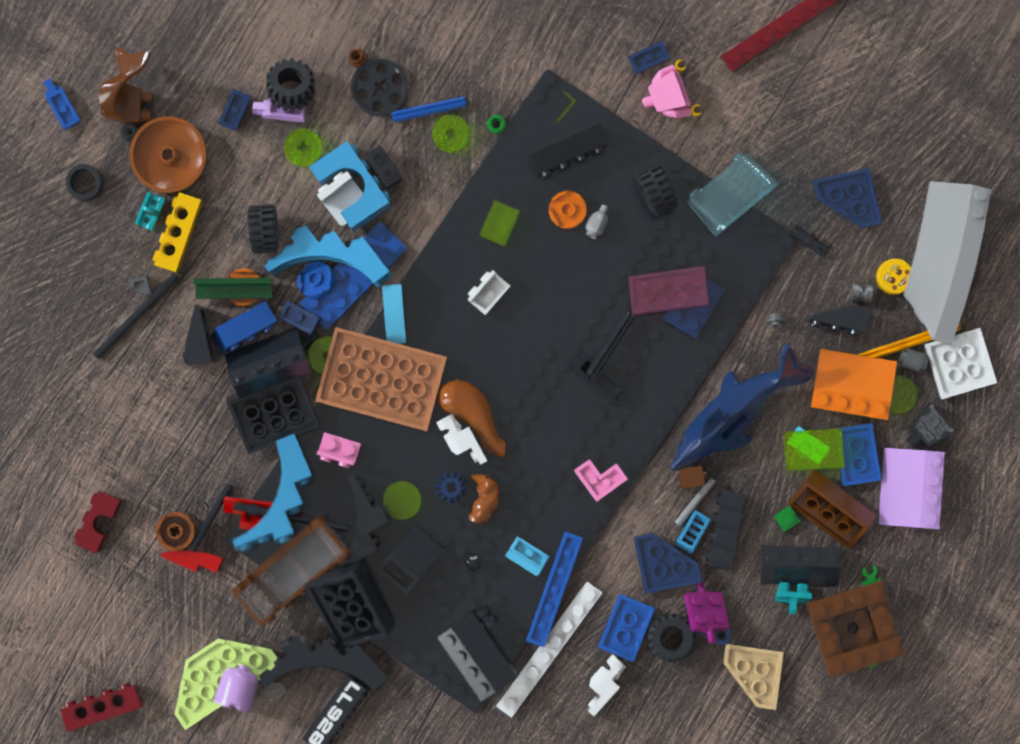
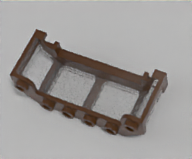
[231,515,351,626]

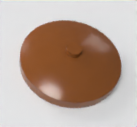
[129,116,207,194]

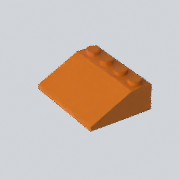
[811,349,897,420]

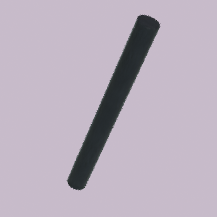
[188,483,233,553]

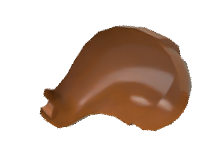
[438,379,506,457]

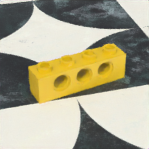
[153,192,203,274]

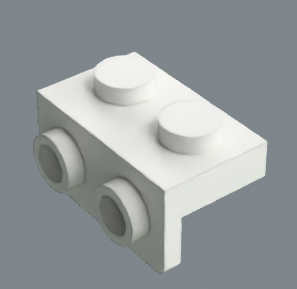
[468,270,510,315]

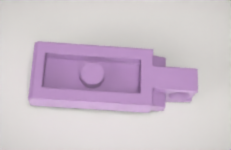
[252,98,306,122]

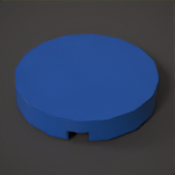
[297,261,335,299]

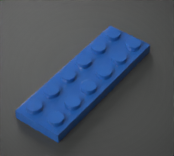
[300,222,407,330]

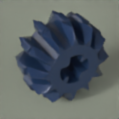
[435,471,468,504]

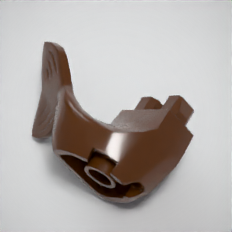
[99,47,154,124]

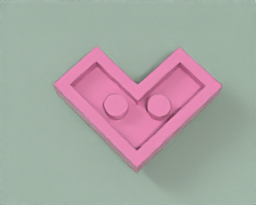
[574,459,627,502]

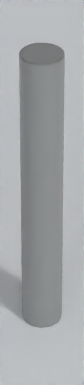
[675,477,716,527]

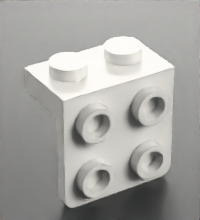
[317,171,363,226]

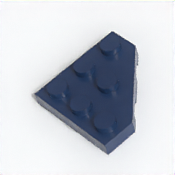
[812,168,882,228]
[634,533,702,594]

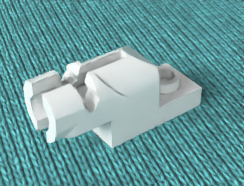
[436,414,487,465]
[588,654,626,716]

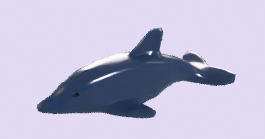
[670,344,815,471]

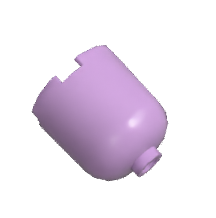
[214,664,258,713]

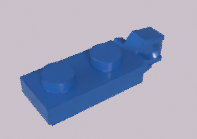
[43,78,82,131]

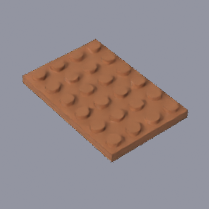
[315,327,447,431]

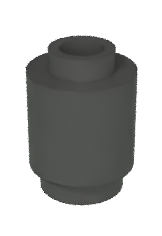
[899,348,929,372]

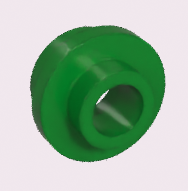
[487,115,506,134]

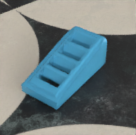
[675,510,711,554]

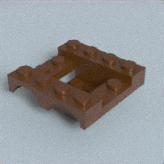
[806,580,905,678]

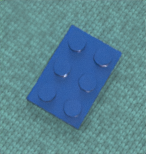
[833,423,881,486]
[598,594,655,662]

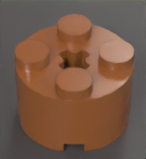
[156,512,197,551]

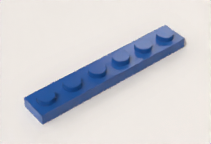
[526,532,583,647]

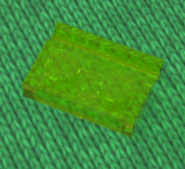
[479,200,520,247]

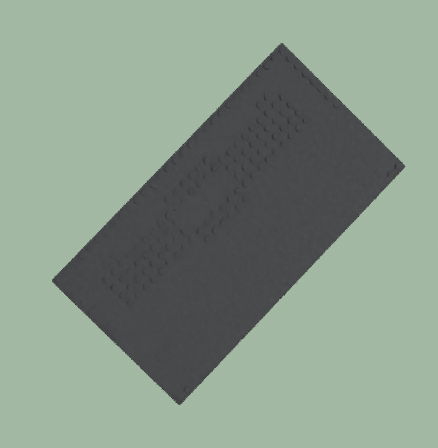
[225,69,798,713]

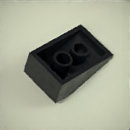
[182,304,216,368]

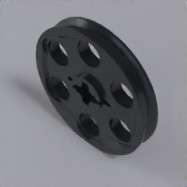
[351,59,408,117]

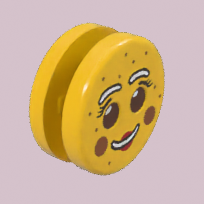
[876,259,911,295]

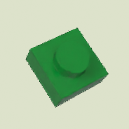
[773,506,800,532]

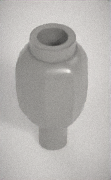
[585,205,609,239]

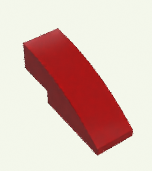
[160,550,224,573]

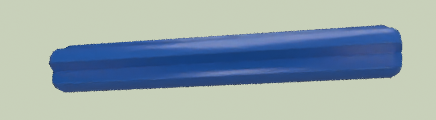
[392,96,466,122]

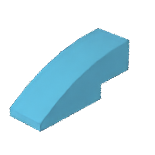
[382,284,406,344]

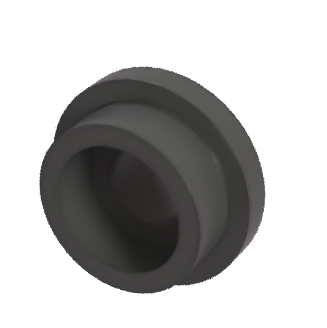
[767,313,786,328]

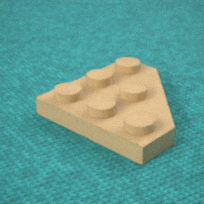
[723,644,784,710]

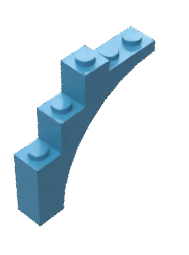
[264,225,393,287]
[233,434,312,552]

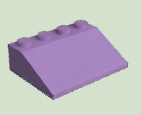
[878,448,945,529]

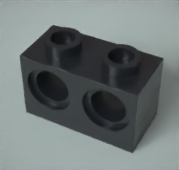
[365,145,403,190]

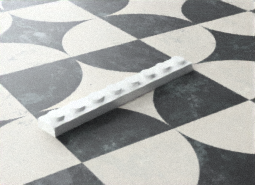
[496,581,602,718]

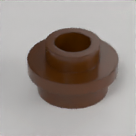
[349,49,367,68]

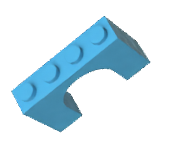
[309,141,391,232]

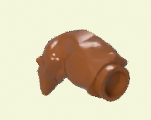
[469,474,499,525]

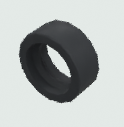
[65,164,104,201]

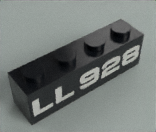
[302,675,367,744]

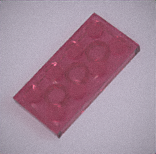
[628,266,709,315]

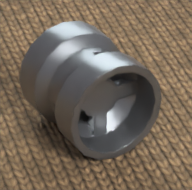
[851,283,873,304]

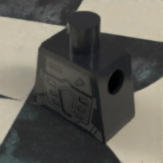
[906,403,955,448]

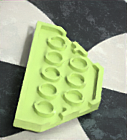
[175,638,278,730]

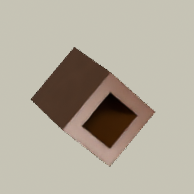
[678,466,708,489]

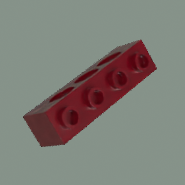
[60,683,143,732]

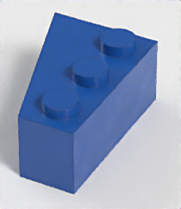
[210,301,277,356]

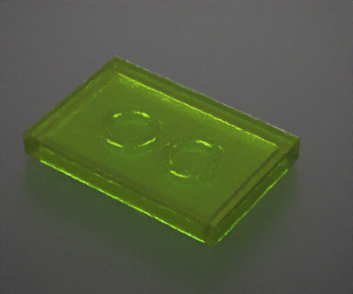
[783,428,845,470]

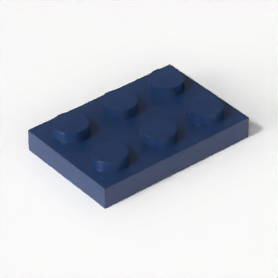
[663,270,725,339]

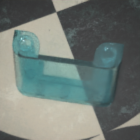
[687,152,779,237]

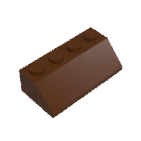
[787,469,876,549]

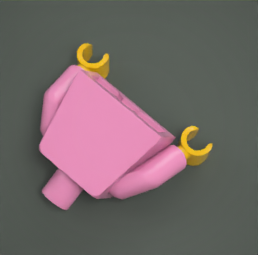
[642,59,702,118]

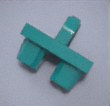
[134,192,166,231]
[775,582,812,614]

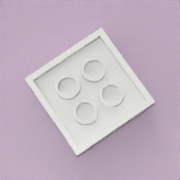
[924,328,997,399]

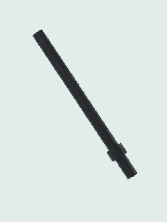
[93,272,179,359]
[233,502,348,532]

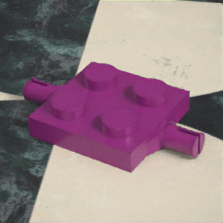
[684,580,729,644]

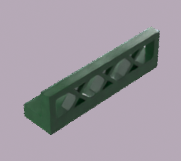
[193,278,273,299]

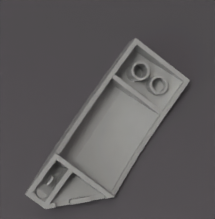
[903,181,991,345]

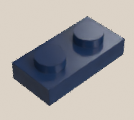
[627,41,670,75]
[218,89,252,132]
[278,301,321,335]

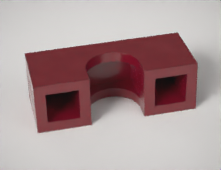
[74,491,122,553]

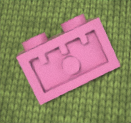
[317,432,361,468]

